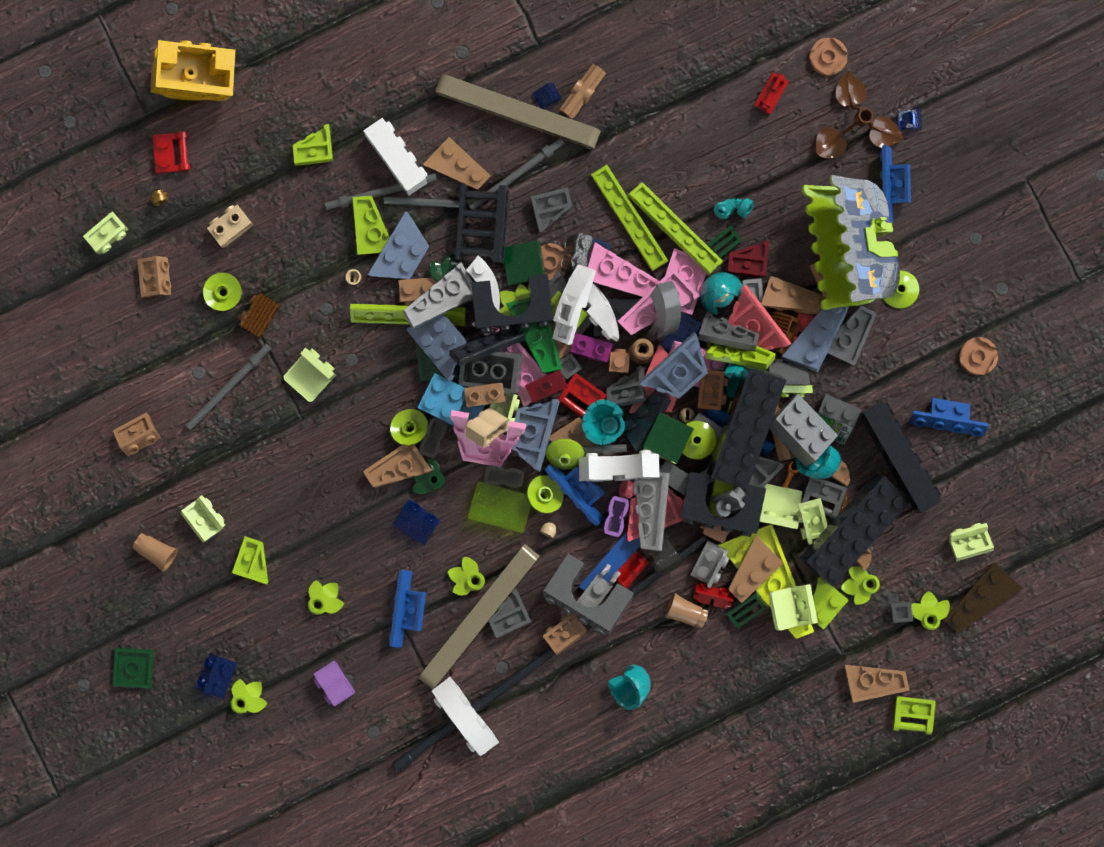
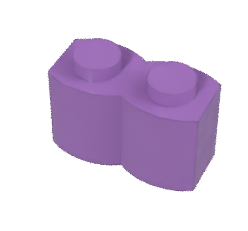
[604,496,629,537]
[313,660,355,706]

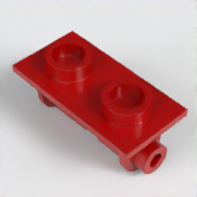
[754,72,789,115]
[610,551,649,589]
[693,583,734,609]

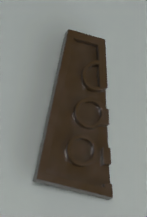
[943,563,1023,633]

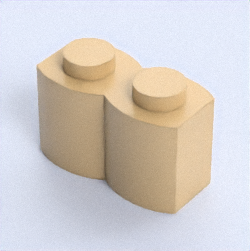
[465,408,509,448]

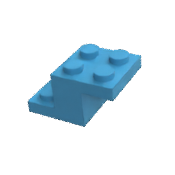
[418,373,485,426]

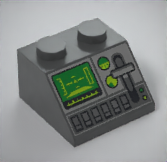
[816,394,861,445]

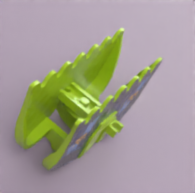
[802,175,900,311]

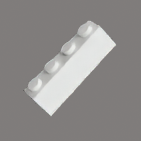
[363,118,428,196]

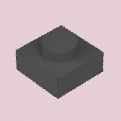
[560,353,582,380]
[891,601,913,623]

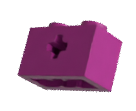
[570,333,613,364]

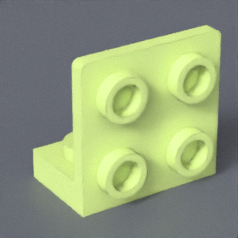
[760,484,802,529]

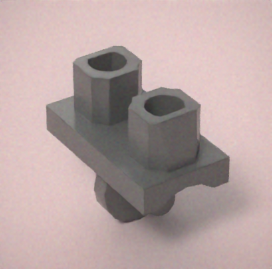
[711,487,746,517]

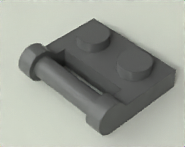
[801,477,847,520]

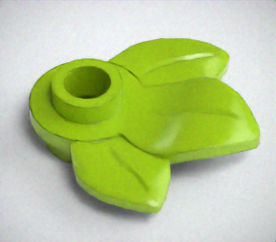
[499,284,529,316]
[448,557,485,595]
[841,566,880,605]
[308,580,344,615]
[912,591,950,630]
[231,679,267,714]

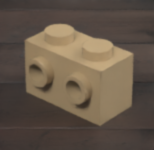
[207,205,253,248]

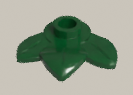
[429,255,458,283]
[411,458,445,495]

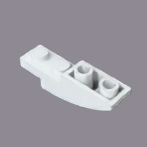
[552,265,596,345]
[568,276,619,342]

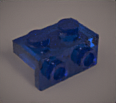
[662,312,702,350]
[393,500,440,545]
[197,653,237,699]

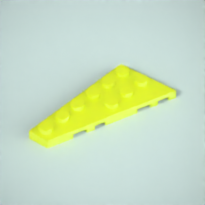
[718,524,814,639]

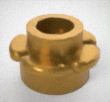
[150,190,168,206]

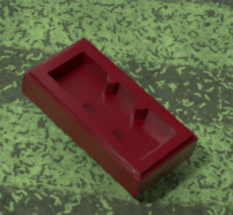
[525,369,568,402]

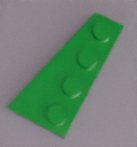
[506,298,562,374]

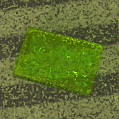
[468,482,531,533]

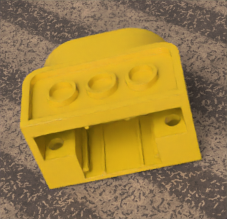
[150,40,235,101]

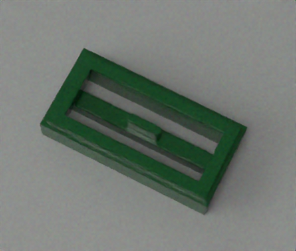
[707,225,742,258]
[726,591,769,629]

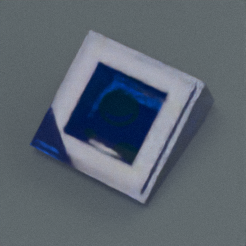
[533,83,562,109]
[898,108,922,130]

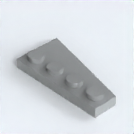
[403,262,472,329]
[633,472,670,551]

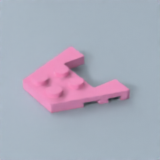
[450,410,526,467]

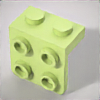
[284,348,336,402]
[769,584,818,631]

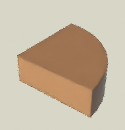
[831,460,850,487]
[856,548,872,571]

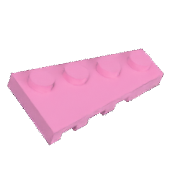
[587,242,660,297]
[618,268,700,335]
[496,329,547,407]

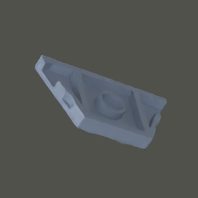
[367,211,429,279]
[407,314,467,381]
[639,332,708,398]
[512,399,560,472]

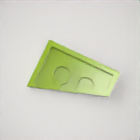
[352,196,389,255]
[706,343,776,370]

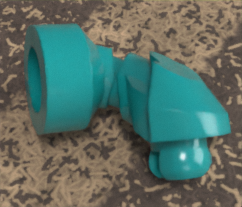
[714,198,755,219]

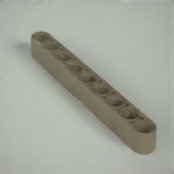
[435,74,601,149]
[418,544,540,690]

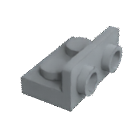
[691,540,729,588]

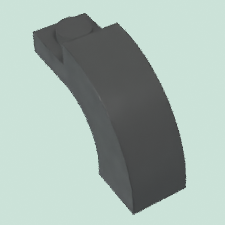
[646,281,681,342]

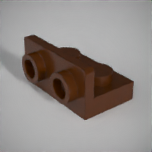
[698,370,729,411]

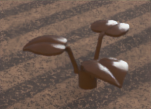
[816,71,903,159]

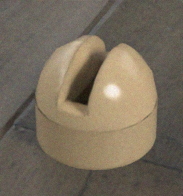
[345,269,361,285]
[679,408,695,423]
[540,522,556,539]

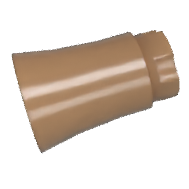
[628,338,655,365]
[132,533,178,572]
[664,593,708,629]

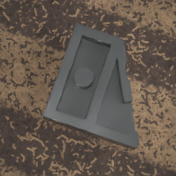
[530,187,572,232]
[606,365,646,407]
[489,589,532,639]

